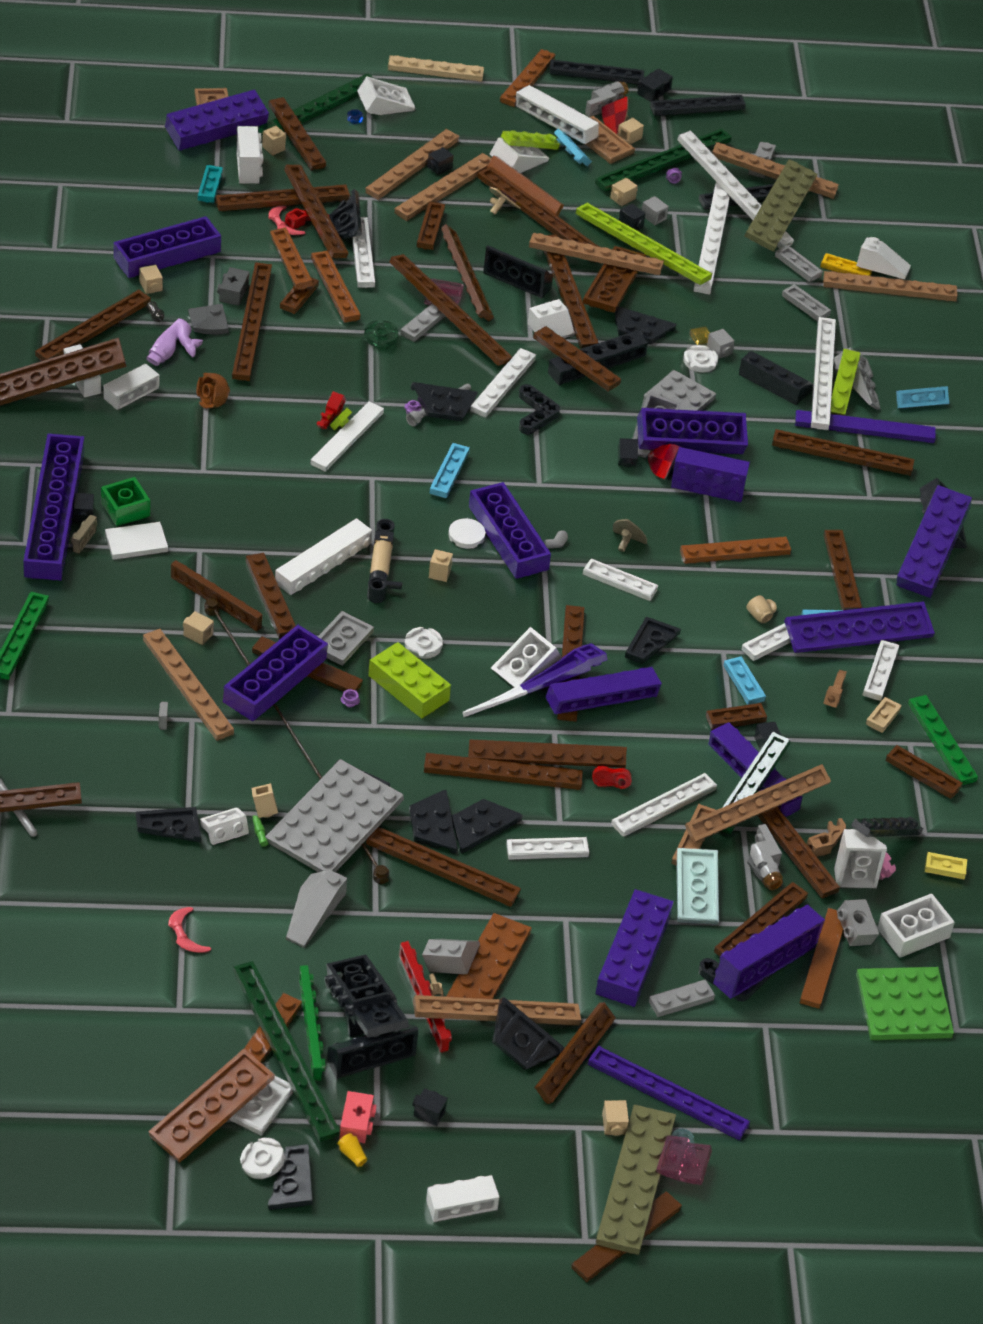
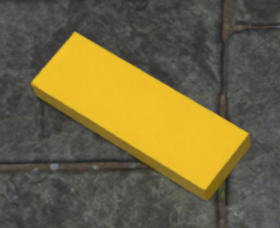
[820,253,872,276]

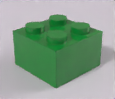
[101,477,150,527]

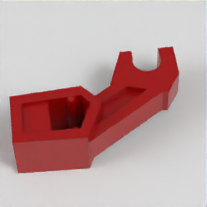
[284,208,329,229]
[316,391,346,430]

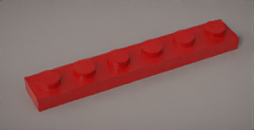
[399,941,452,1053]

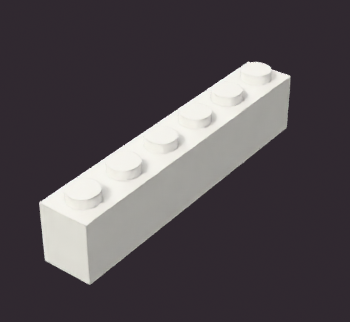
[516,85,599,144]
[275,518,372,595]

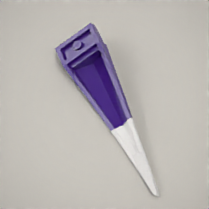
[462,643,608,717]

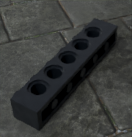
[548,331,648,385]

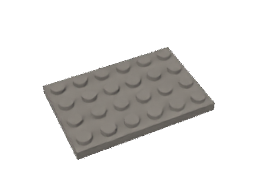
[265,759,404,872]

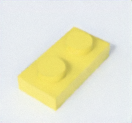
[925,852,967,879]

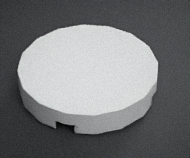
[684,345,718,373]
[448,519,486,549]
[405,627,443,659]
[240,1138,285,1179]

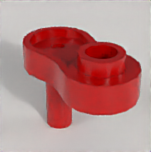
[592,766,632,789]

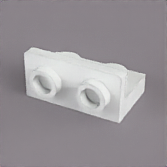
[200,807,249,845]

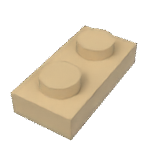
[866,697,902,733]

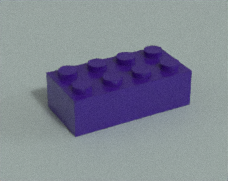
[671,447,750,502]

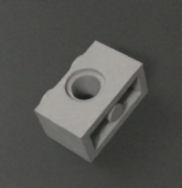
[837,899,879,946]

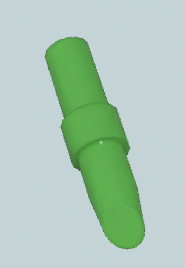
[253,815,268,847]

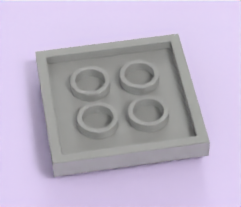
[643,370,716,411]

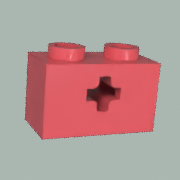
[339,1091,377,1143]

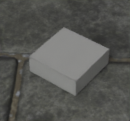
[159,702,168,730]

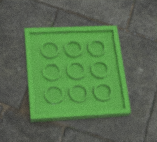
[856,967,954,1040]

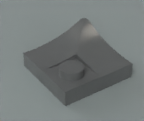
[188,304,229,334]

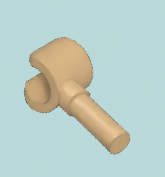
[429,973,443,996]

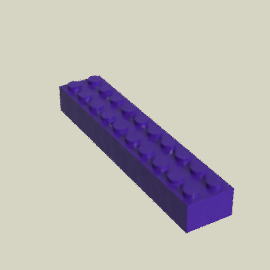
[23,433,84,580]

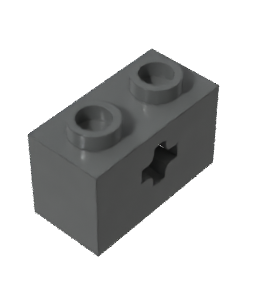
[217,267,249,306]

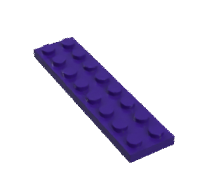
[784,601,935,653]

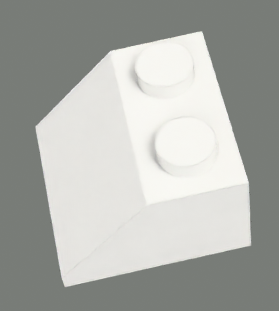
[528,299,575,338]

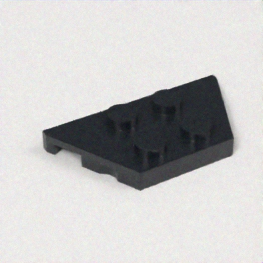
[329,189,362,239]
[613,306,677,345]
[410,382,478,422]
[409,790,457,854]
[452,799,523,854]
[492,997,565,1070]

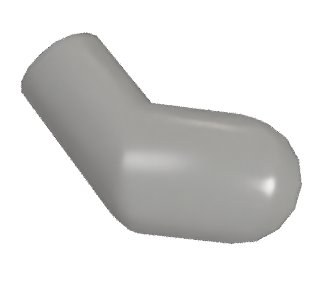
[544,531,568,549]

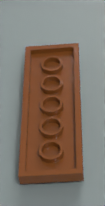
[446,913,532,999]
[149,1048,275,1163]

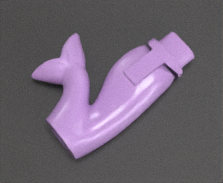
[146,319,203,366]

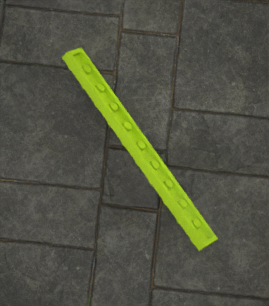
[576,203,712,285]

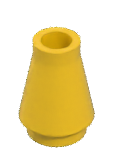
[337,1133,368,1167]

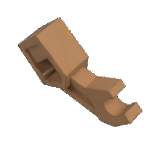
[823,670,847,708]
[807,818,846,857]

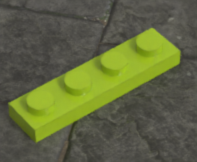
[501,130,560,150]
[830,349,861,416]

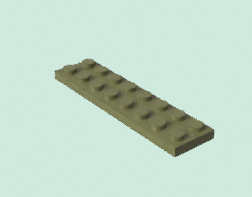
[744,159,818,252]
[596,1105,676,1255]

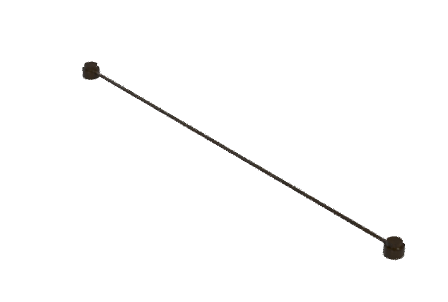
[204,598,390,884]

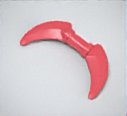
[268,206,305,235]
[168,907,211,953]

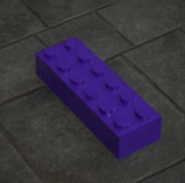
[165,89,269,151]
[114,216,221,278]
[637,408,748,454]
[469,482,551,579]
[896,485,972,598]
[223,625,328,721]
[595,889,674,1007]
[713,905,825,999]

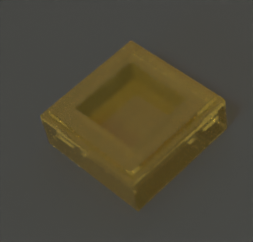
[689,326,710,345]

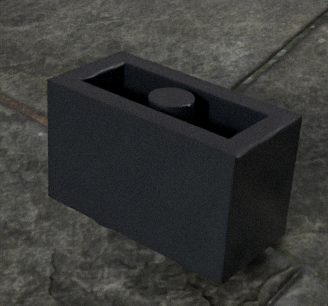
[637,68,673,102]

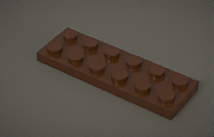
[583,246,646,313]

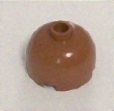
[196,373,230,408]

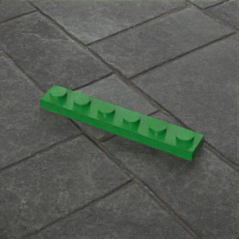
[0,592,49,680]
[908,695,978,785]
[299,965,326,1081]

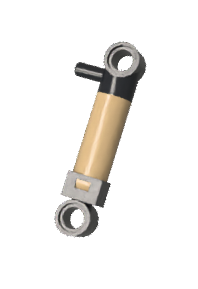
[367,519,403,603]

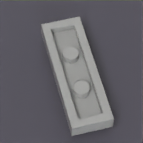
[749,142,776,178]
[775,245,823,282]
[782,284,831,321]
[400,304,445,342]
[649,980,715,1017]

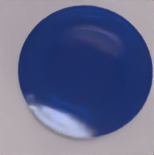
[347,109,363,124]

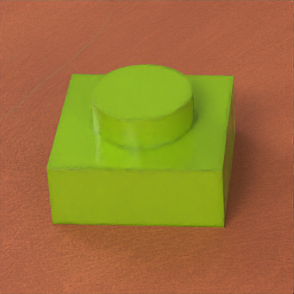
[329,408,352,430]

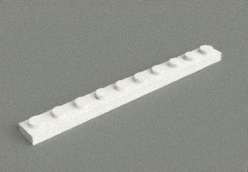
[677,131,794,249]
[693,182,730,294]
[811,317,836,430]

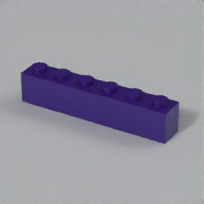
[546,667,662,714]
[708,722,803,817]

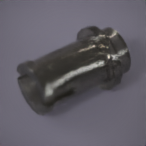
[146,301,165,322]

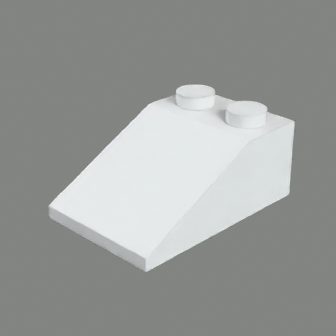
[358,77,415,115]
[490,138,550,173]
[857,237,911,279]
[491,627,562,688]

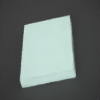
[677,848,719,925]

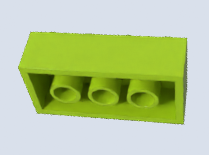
[368,642,451,719]

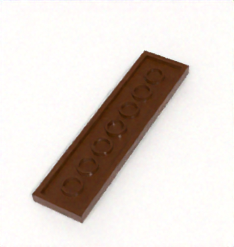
[0,338,127,405]

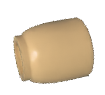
[746,596,777,623]

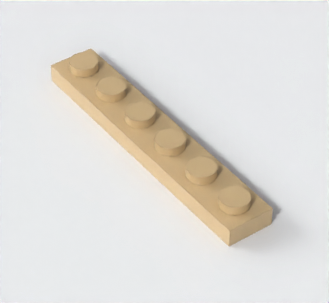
[388,56,484,82]

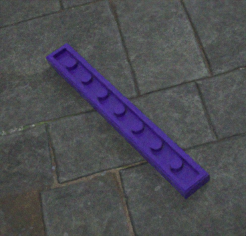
[795,410,935,443]
[588,1046,750,1141]

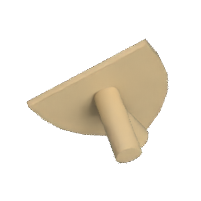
[489,187,520,215]

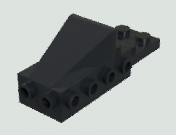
[325,954,409,1037]

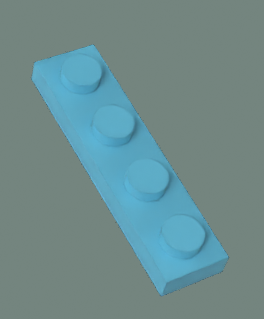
[429,443,470,498]

